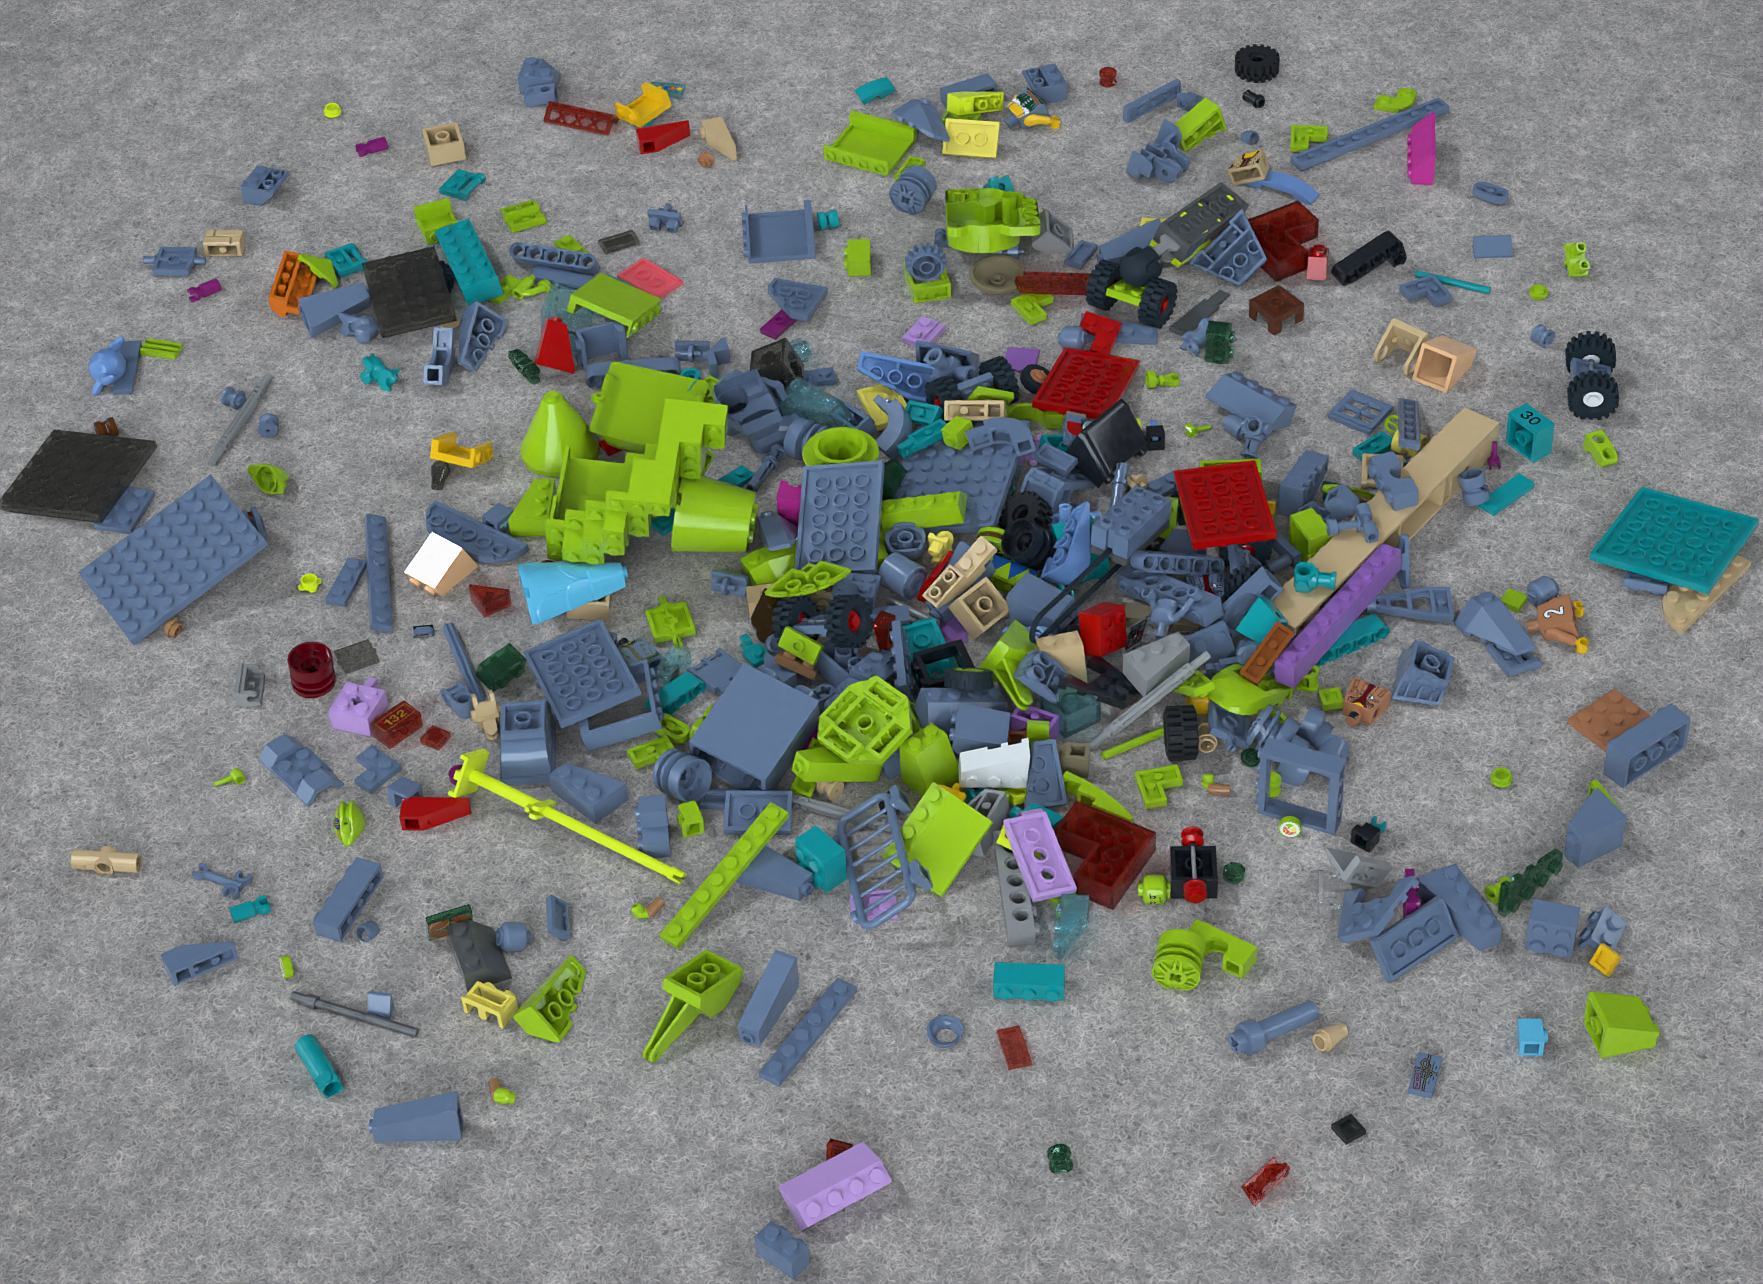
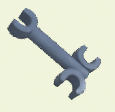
[192,863,253,900]

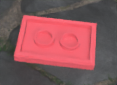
[617,258,683,299]

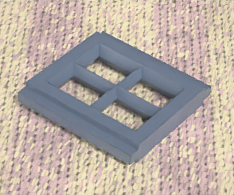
[1328,390,1394,435]

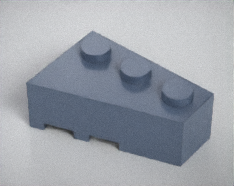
[549,762,628,824]

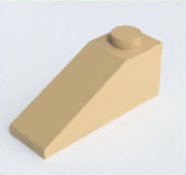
[699,116,737,161]
[944,400,1007,423]

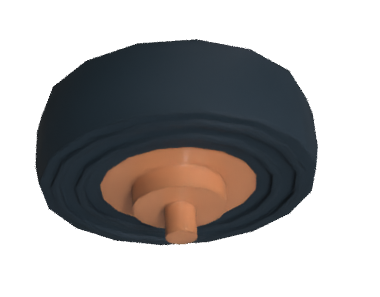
[1020,364,1050,394]

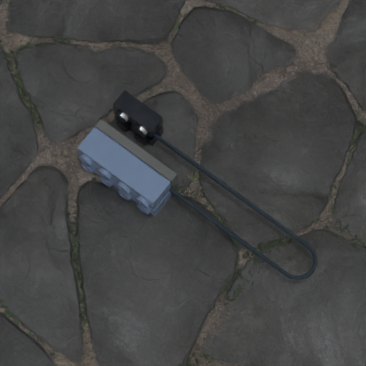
[1029,485,1171,644]

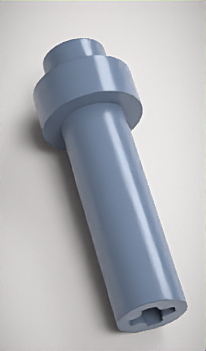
[1228,1000,1319,1055]

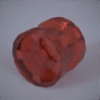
[1099,67,1117,88]

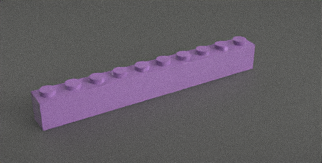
[1275,543,1401,688]

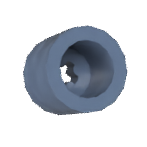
[878,552,927,600]

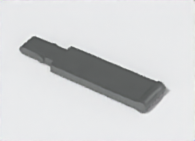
[1169,290,1230,336]

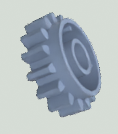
[905,242,947,281]

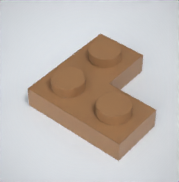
[774,648,819,680]

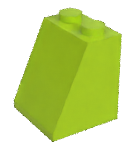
[899,723,959,797]
[1583,991,1659,1058]

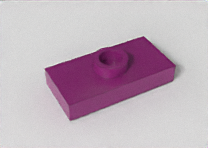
[760,309,797,340]

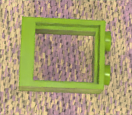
[903,262,951,304]

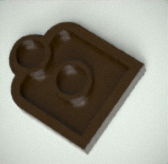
[751,588,783,643]

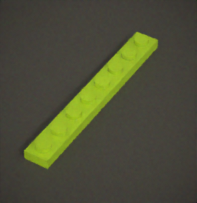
[659,802,790,949]

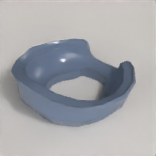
[927,1015,964,1048]

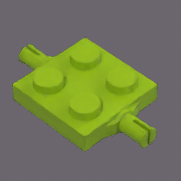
[645,595,696,649]

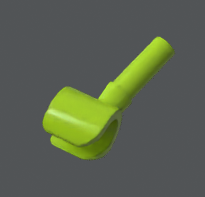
[1184,423,1212,438]
[214,768,246,787]

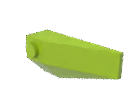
[740,540,797,586]

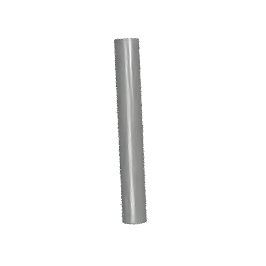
[886,596,940,626]

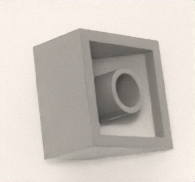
[1031,209,1074,254]

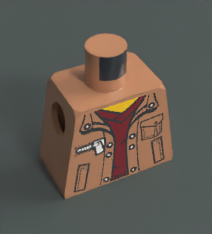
[1343,677,1391,727]

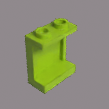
[413,198,459,245]

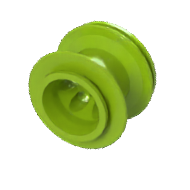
[802,427,879,466]

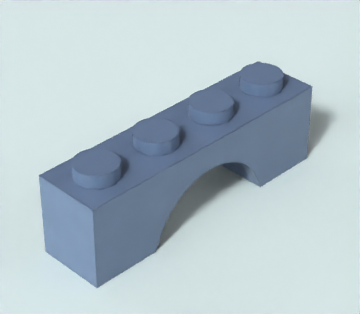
[1203,566,1284,640]

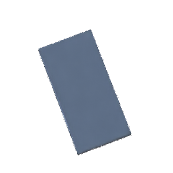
[1369,895,1459,982]

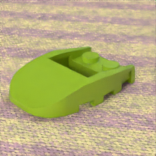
[1207,664,1294,715]

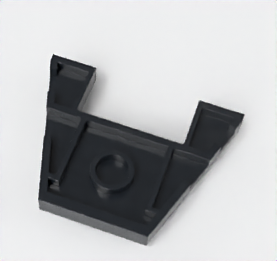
[1058,656,1141,709]

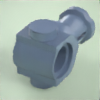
[1240,416,1272,459]

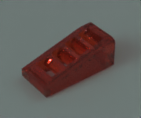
[873,610,896,651]

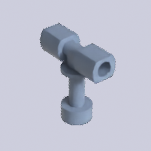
[1326,503,1379,543]

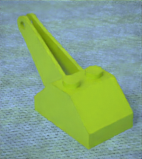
[979,619,1036,711]
[642,949,744,1063]

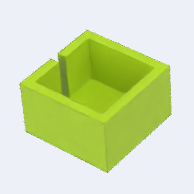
[1289,508,1332,562]

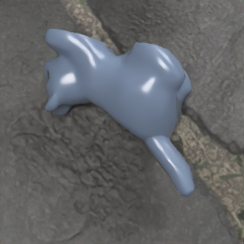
[338,313,395,344]
[1180,318,1237,357]

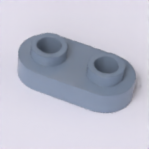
[1473,182,1509,205]

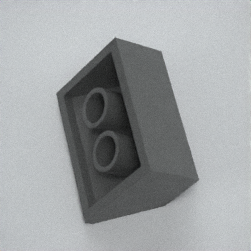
[446,919,512,992]

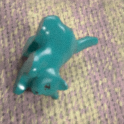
[360,353,400,392]

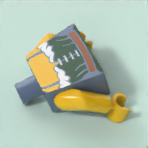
[1004,87,1061,129]

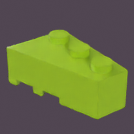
[1174,97,1227,152]

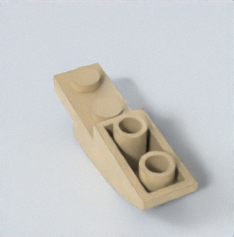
[922,536,998,609]

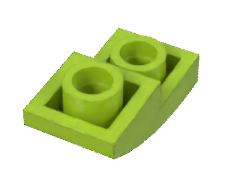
[1027,720,1050,753]

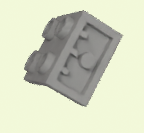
[1325,848,1393,888]

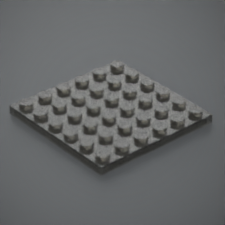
[0,429,157,523]

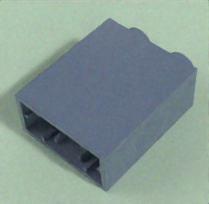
[689,663,820,791]

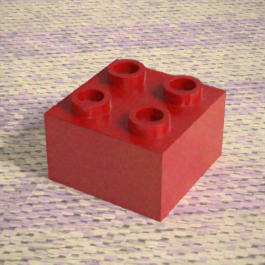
[1079,602,1127,657]

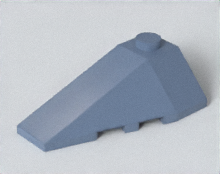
[757,511,798,551]

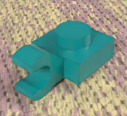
[739,633,771,668]

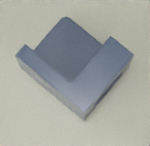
[387,776,423,807]

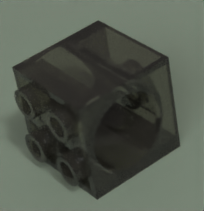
[750,338,805,396]

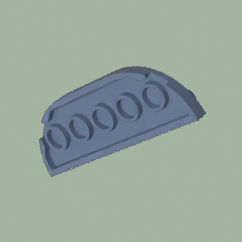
[425,500,529,563]

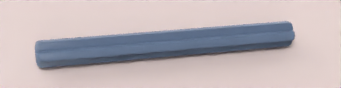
[443,622,486,703]

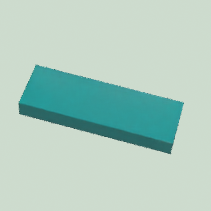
[1478,473,1535,516]

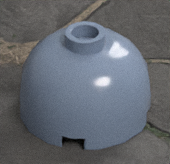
[885,522,926,561]

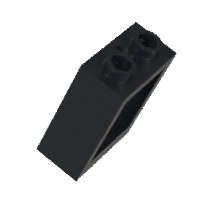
[910,639,975,689]

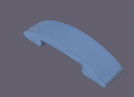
[1245,171,1319,205]

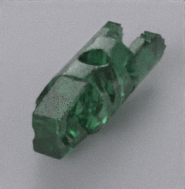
[508,349,540,385]

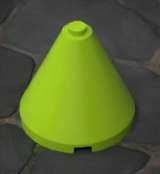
[520,391,600,477]

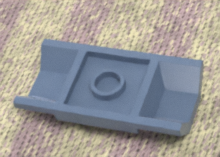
[259,734,344,807]

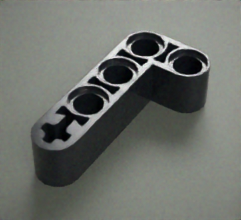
[1331,231,1407,286]

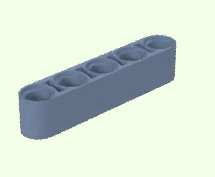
[509,242,600,275]
[586,357,681,388]
[1130,550,1225,575]

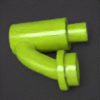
[512,274,552,300]

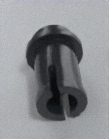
[1242,90,1265,108]

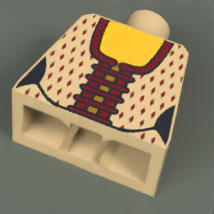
[1227,150,1269,185]

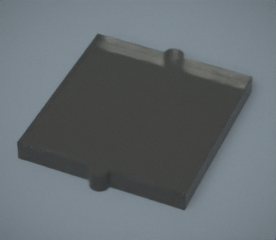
[334,639,380,674]

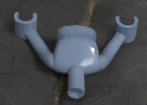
[1141,587,1204,639]

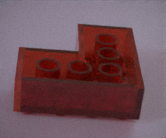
[1248,200,1319,282]
[1055,800,1156,910]

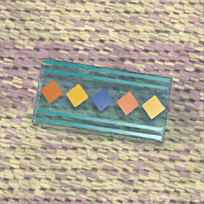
[650,81,686,99]

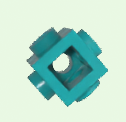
[983,175,1015,192]

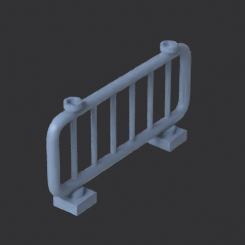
[832,784,933,930]

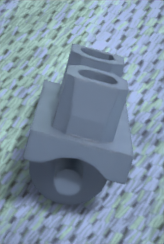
[647,203,684,233]
[675,340,710,362]
[710,569,749,597]

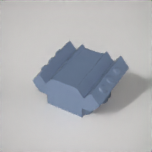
[1391,640,1454,706]

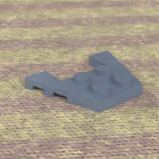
[1337,876,1419,944]

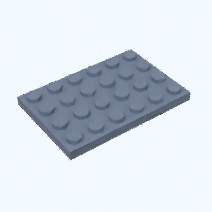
[795,460,885,574]
[523,619,641,729]

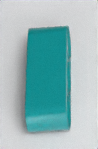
[645,672,706,715]

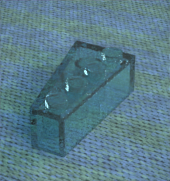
[777,377,853,428]

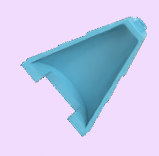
[517,562,628,625]

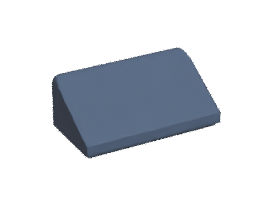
[1472,235,1513,258]

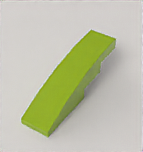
[1063,771,1133,834]

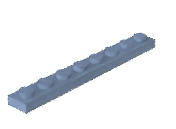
[364,513,393,632]

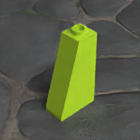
[791,746,883,782]

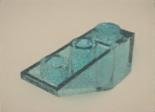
[1053,894,1089,961]

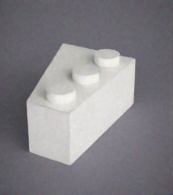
[958,738,1030,788]

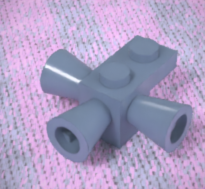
[923,348,978,384]

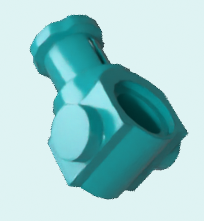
[1293,561,1337,593]

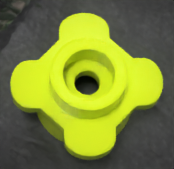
[298,573,322,593]

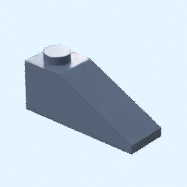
[160,941,239,986]

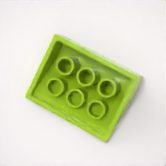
[882,782,993,897]

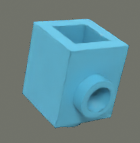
[1516,1018,1548,1056]

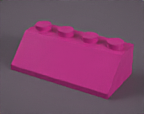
[1407,112,1436,185]

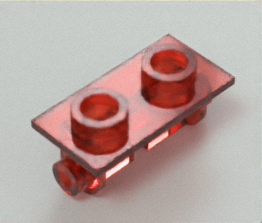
[1241,1157,1290,1207]

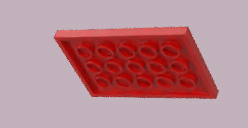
[1032,347,1140,419]
[1173,460,1277,550]

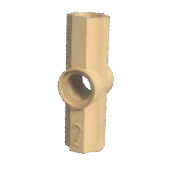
[71,846,142,875]

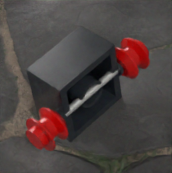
[1170,826,1218,904]

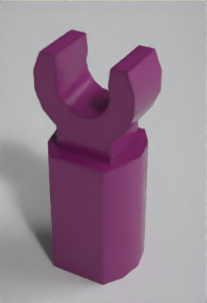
[355,137,388,157]
[187,278,221,303]

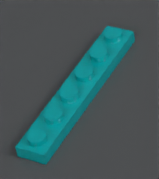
[651,465,755,536]

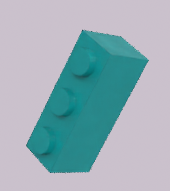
[993,962,1065,1002]

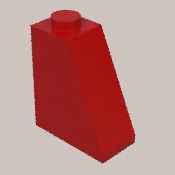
[534,316,575,374]

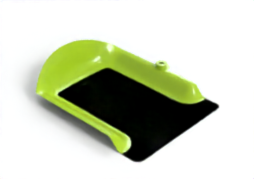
[589,362,709,454]

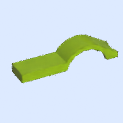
[1007,403,1065,429]

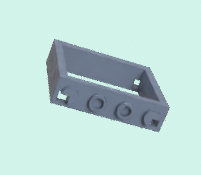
[579,659,664,751]
[1255,737,1346,835]

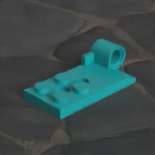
[904,617,957,689]

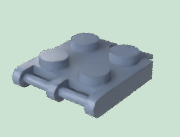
[687,648,742,695]

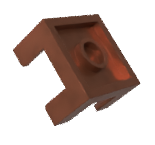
[1249,285,1304,336]

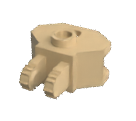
[470,689,501,741]

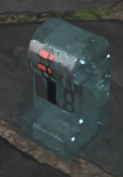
[656,646,691,686]

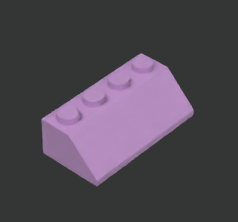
[778,1142,892,1231]

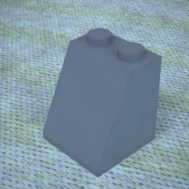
[1006,573,1077,635]
[948,703,1011,755]
[1564,788,1627,868]

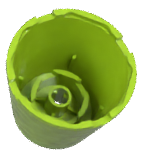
[671,475,759,553]

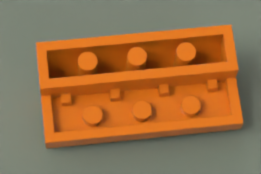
[269,250,318,317]

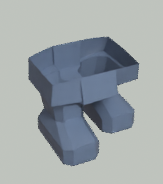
[713,369,799,454]

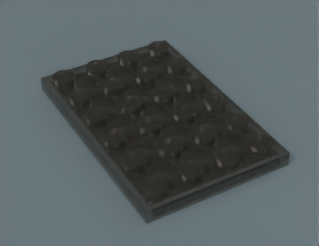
[362,246,457,338]

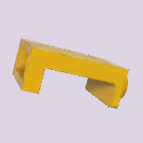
[614,82,672,128]
[430,432,494,468]

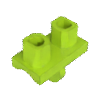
[1563,242,1590,278]

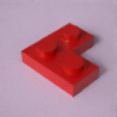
[1079,311,1122,355]

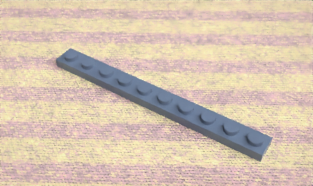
[1290,97,1450,171]

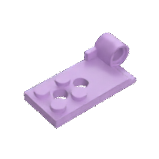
[1003,808,1077,902]

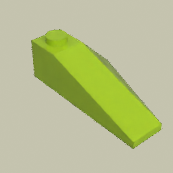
[513,954,587,1043]

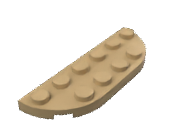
[1662,555,1751,634]

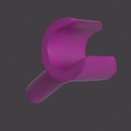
[1487,441,1501,470]

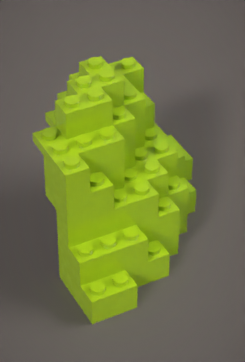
[545,398,728,565]

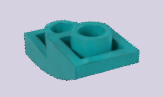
[855,77,896,105]

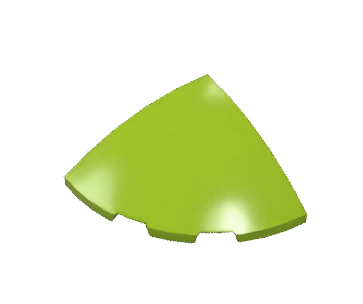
[764,560,851,597]

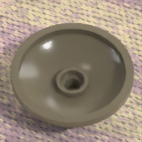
[969,254,1026,295]

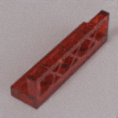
[543,101,619,136]
[1014,271,1092,295]

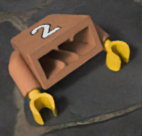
[1526,594,1589,654]

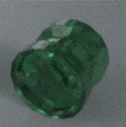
[1047,1144,1073,1174]

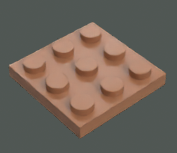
[1568,689,1651,752]

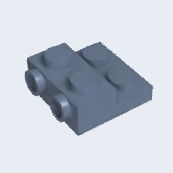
[831,573,881,610]

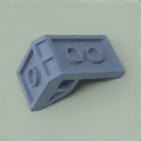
[1020,466,1095,518]

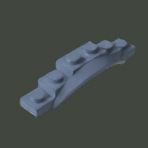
[824,648,896,710]

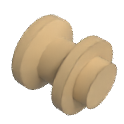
[816,781,845,801]

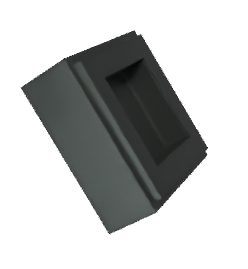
[1331,1114,1366,1145]

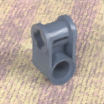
[440,681,474,719]

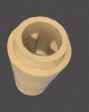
[1198,723,1218,753]
[1312,1023,1348,1052]

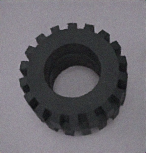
[1163,705,1199,761]

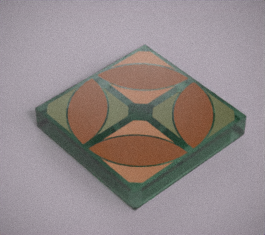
[425,904,473,941]

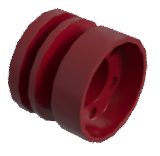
[287,642,336,698]

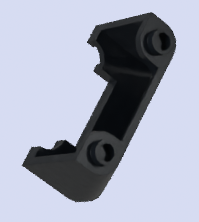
[1066,399,1149,489]

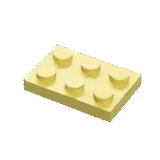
[942,118,1000,159]
[857,384,907,431]

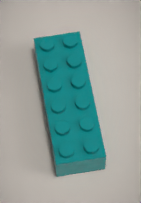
[434,218,503,307]

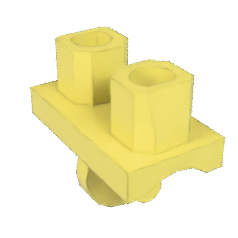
[928,531,954,565]

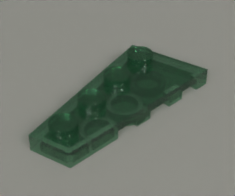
[1497,848,1563,918]

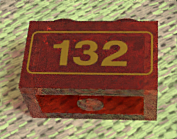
[371,700,423,749]

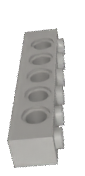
[993,830,1040,947]

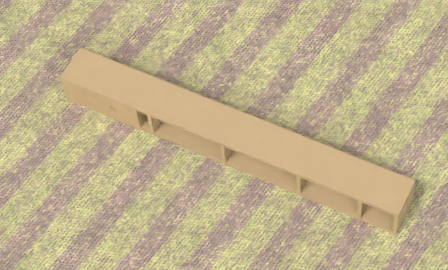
[1272,407,1500,652]

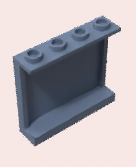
[741,200,816,264]

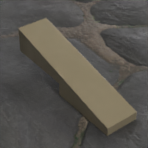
[1115,601,1201,632]

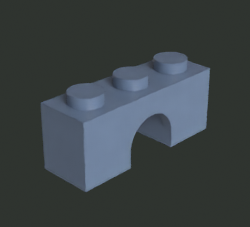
[1367,451,1419,511]
[1297,483,1360,524]

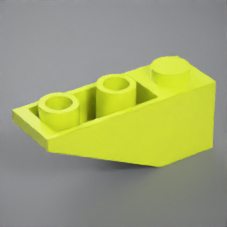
[947,91,1004,116]

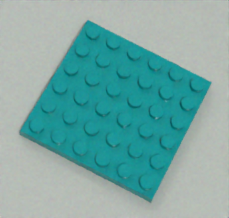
[1590,487,1759,594]

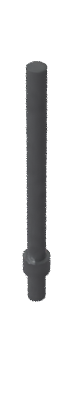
[290,991,419,1037]

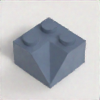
[518,57,561,94]

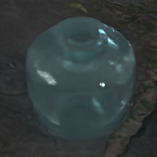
[782,338,812,366]

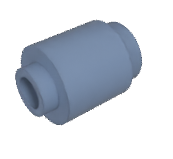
[1222,414,1245,441]

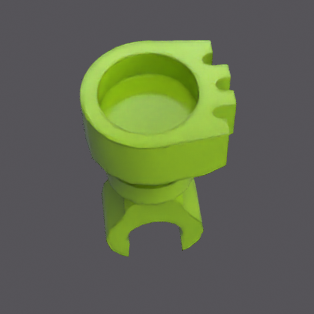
[1145,370,1181,389]

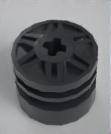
[1001,518,1057,571]

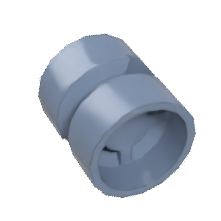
[1458,468,1490,506]

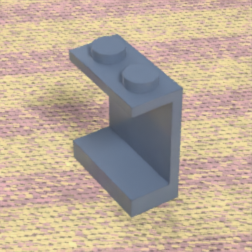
[573,320,628,371]

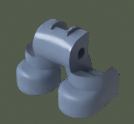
[1126,119,1191,183]
[1276,706,1350,786]

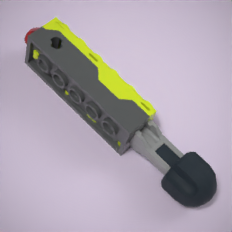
[1119,182,1249,287]

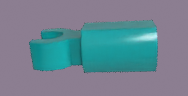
[229,895,271,924]

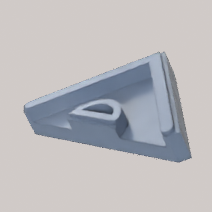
[1397,534,1410,589]

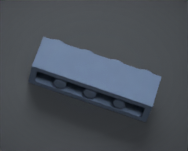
[313,857,383,942]

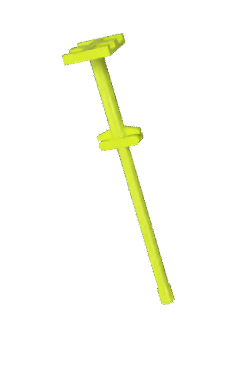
[448,749,687,885]

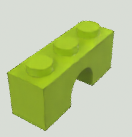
[1188,919,1257,979]

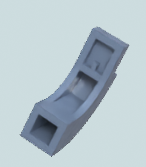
[423,327,456,385]
[873,394,912,461]
[965,417,1036,457]

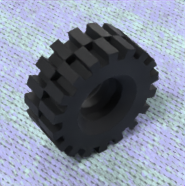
[1235,44,1280,83]
[999,490,1053,530]

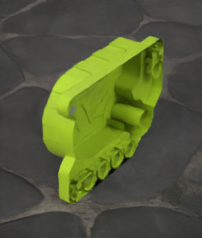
[945,188,1041,253]

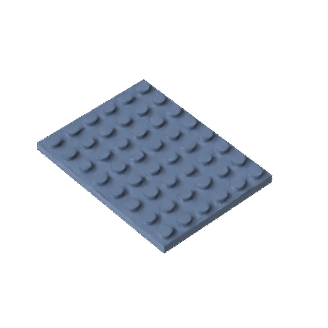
[880,420,1030,534]
[78,474,268,645]

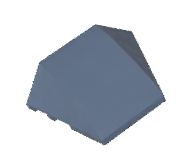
[1188,209,1268,286]

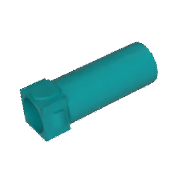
[295,1034,344,1099]

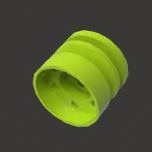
[1152,929,1206,991]

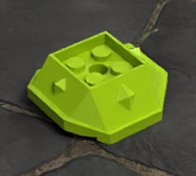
[817,676,913,765]

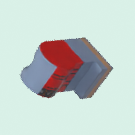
[1062,411,1086,447]

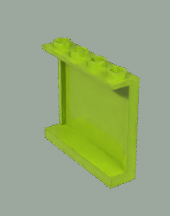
[823,110,917,176]
[566,273,662,338]

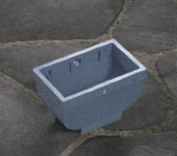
[500,700,556,785]

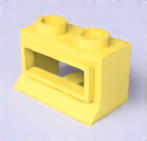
[461,981,518,1028]

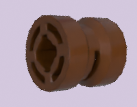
[93,417,119,441]

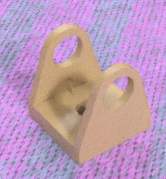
[1374,318,1428,377]

